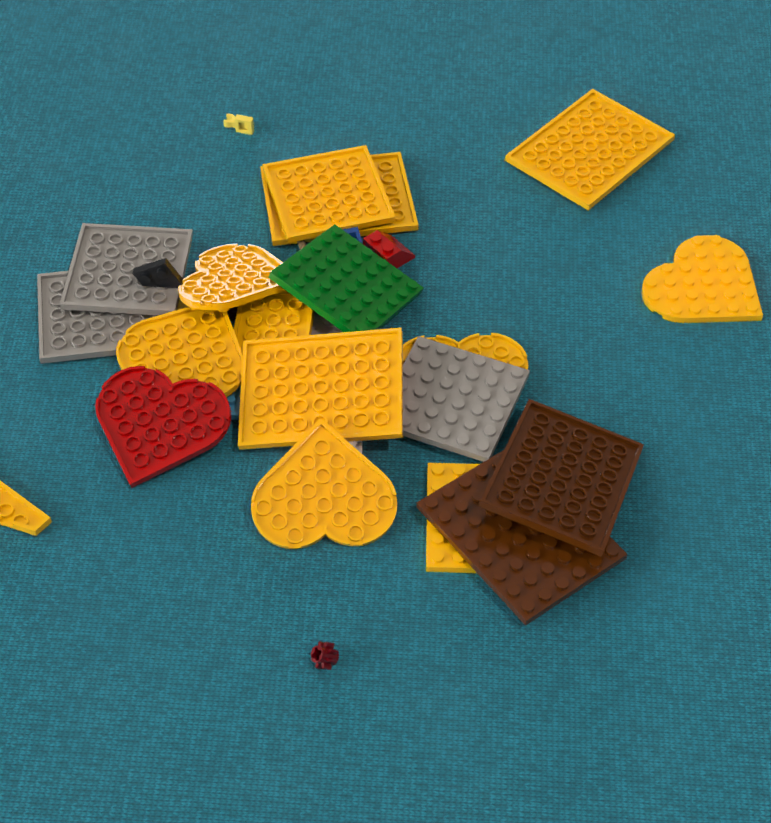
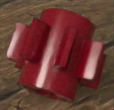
[311,641,339,670]

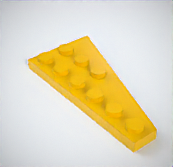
[0,481,52,536]

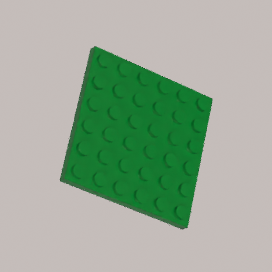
[268,224,424,332]

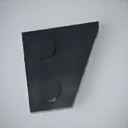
[132,258,183,288]

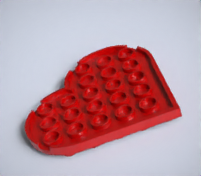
[95,366,231,488]

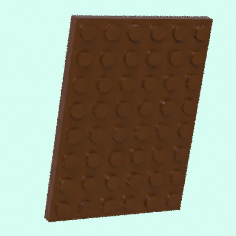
[478,399,644,557]
[416,449,627,625]

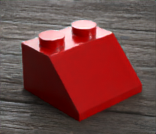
[363,230,415,268]

